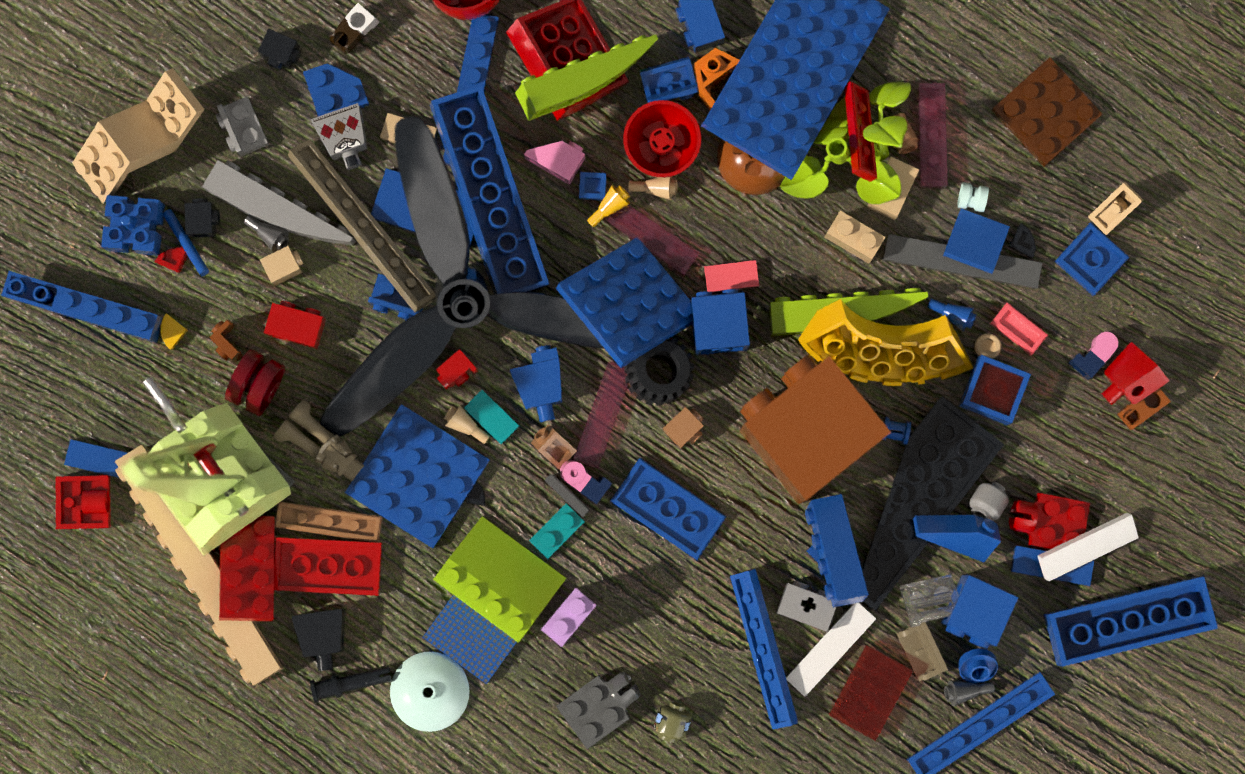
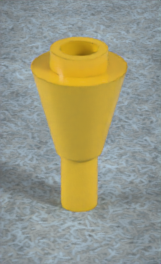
[587,185,630,227]

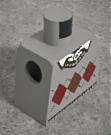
[311,103,367,170]

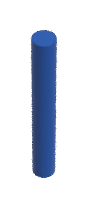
[163,209,209,276]

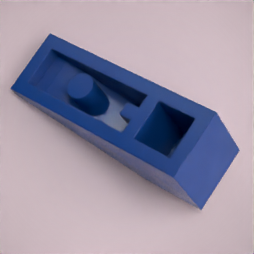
[913,515,1001,562]

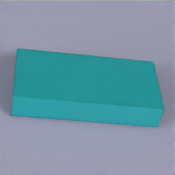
[464,390,520,445]

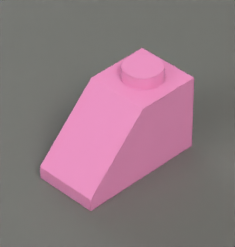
[524,141,585,185]

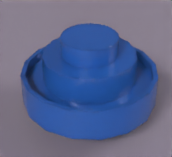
[958,649,998,683]

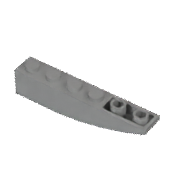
[202,160,356,246]

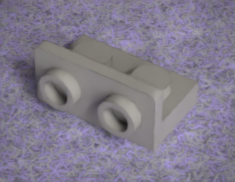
[216,96,269,157]

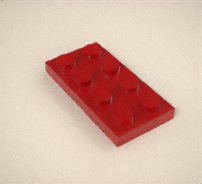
[219,516,275,621]
[274,537,382,596]

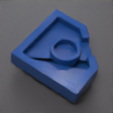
[303,64,369,117]

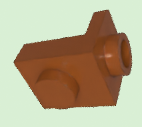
[209,319,243,362]

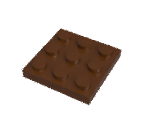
[991,57,1102,167]

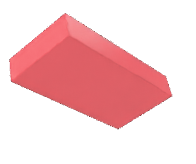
[704,260,759,293]
[990,303,1048,356]

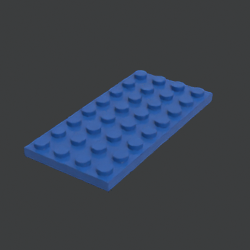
[701,0,890,180]

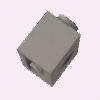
[776,580,836,632]

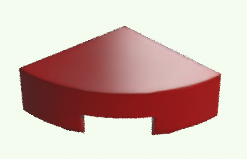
[154,247,188,274]

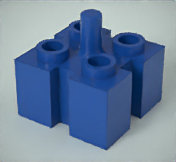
[101,195,165,256]

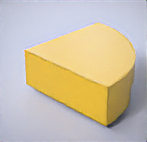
[160,314,188,350]

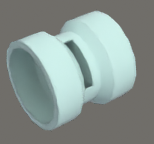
[957,182,989,212]

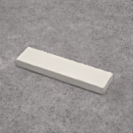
[1038,513,1138,581]
[786,603,876,697]

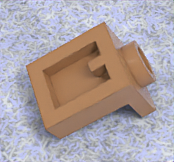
[531,424,577,470]

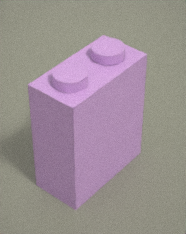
[541,588,597,647]

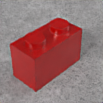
[264,300,326,349]

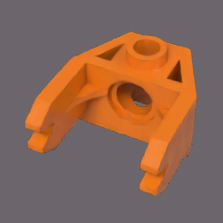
[693,48,739,110]

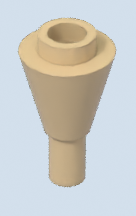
[629,176,678,200]
[443,405,490,444]

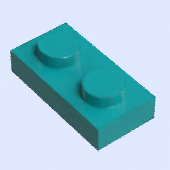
[529,504,585,559]

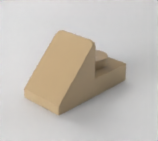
[1088,182,1143,235]

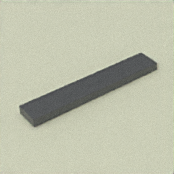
[883,234,1042,289]

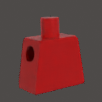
[1101,342,1169,405]

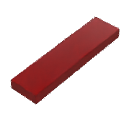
[844,81,877,182]

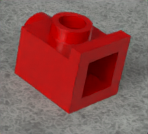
[436,349,478,390]

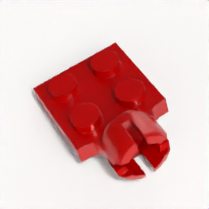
[1009,493,1090,549]

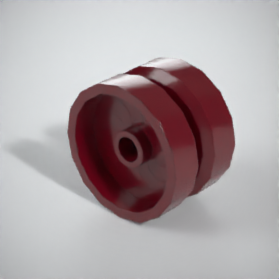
[225,349,285,417]

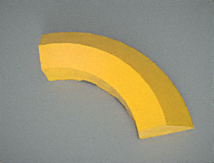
[798,299,973,386]

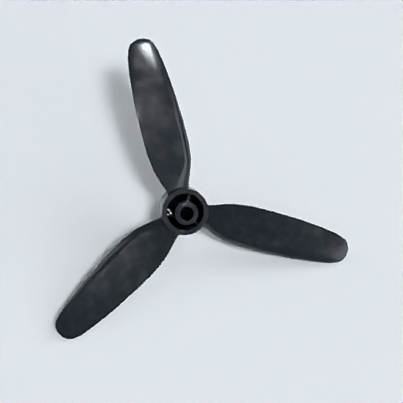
[320,116,605,436]

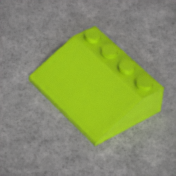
[433,516,567,643]

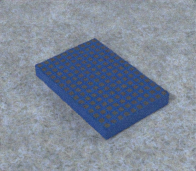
[422,595,517,684]

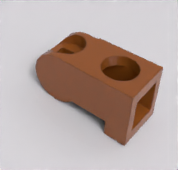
[1117,388,1171,430]

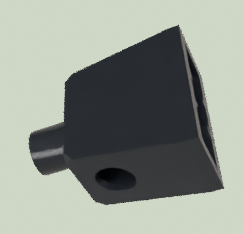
[292,609,345,671]

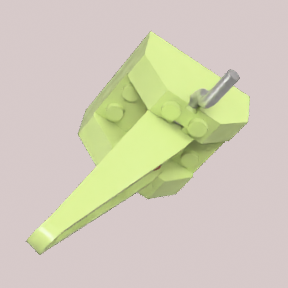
[122,377,291,556]

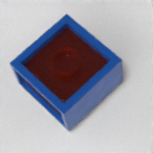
[959,355,1031,425]

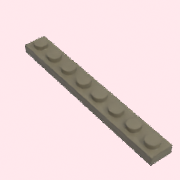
[288,139,436,312]

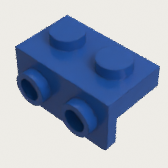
[639,57,699,103]

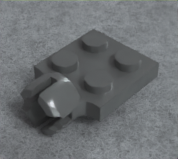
[556,672,640,749]

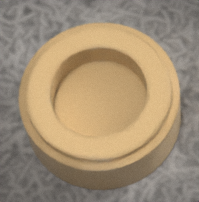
[974,334,1001,359]

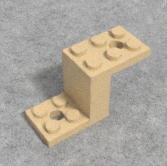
[72,68,204,203]

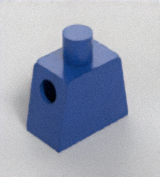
[510,358,562,423]

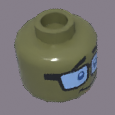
[654,701,692,743]

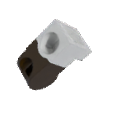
[329,3,380,54]

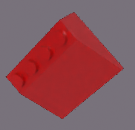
[506,0,629,121]

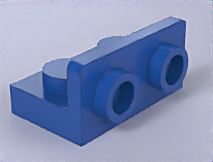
[368,274,423,320]

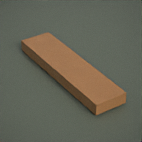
[274,502,383,543]

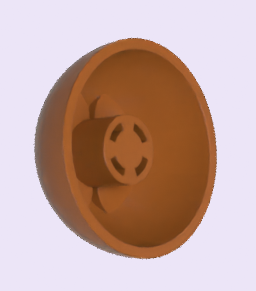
[717,139,785,195]

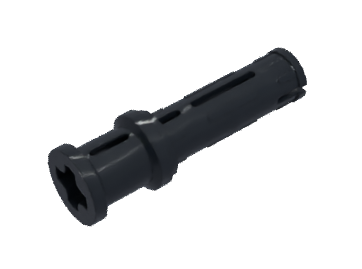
[310,665,392,703]

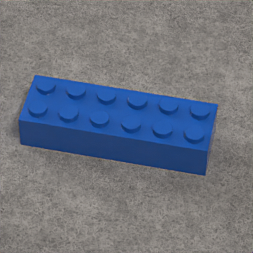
[1044,576,1218,667]

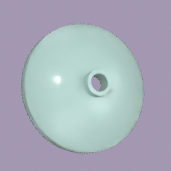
[390,652,470,732]

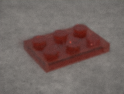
[828,645,913,741]

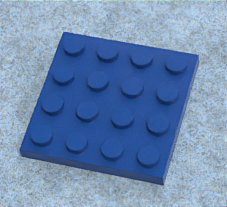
[556,237,694,368]
[345,404,490,549]

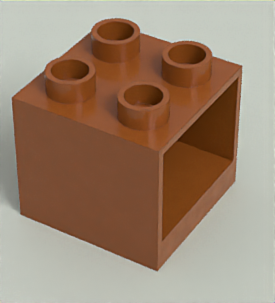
[740,354,891,504]

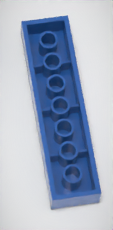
[430,85,549,294]

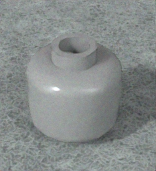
[969,482,1009,521]

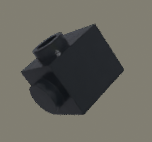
[258,28,301,70]
[185,198,220,238]

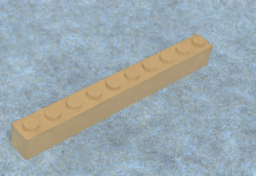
[115,444,283,686]

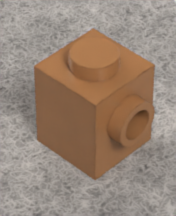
[662,407,704,449]

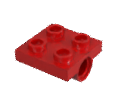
[55,475,111,530]

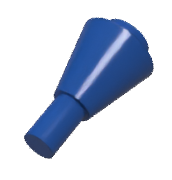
[927,298,977,332]

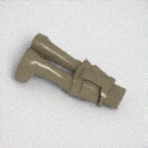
[273,399,364,482]

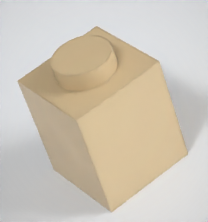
[260,246,304,286]

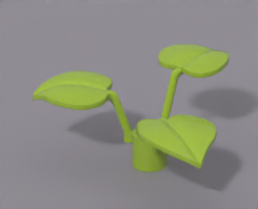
[813,82,911,161]
[780,97,901,204]

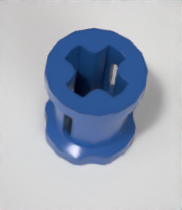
[882,417,911,445]

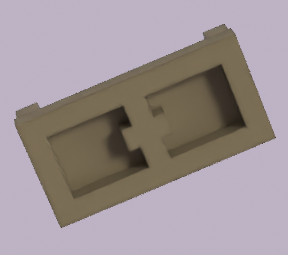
[896,621,948,682]

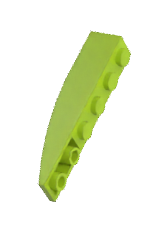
[515,34,658,121]
[769,288,928,336]

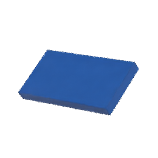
[371,168,474,247]
[610,458,726,560]

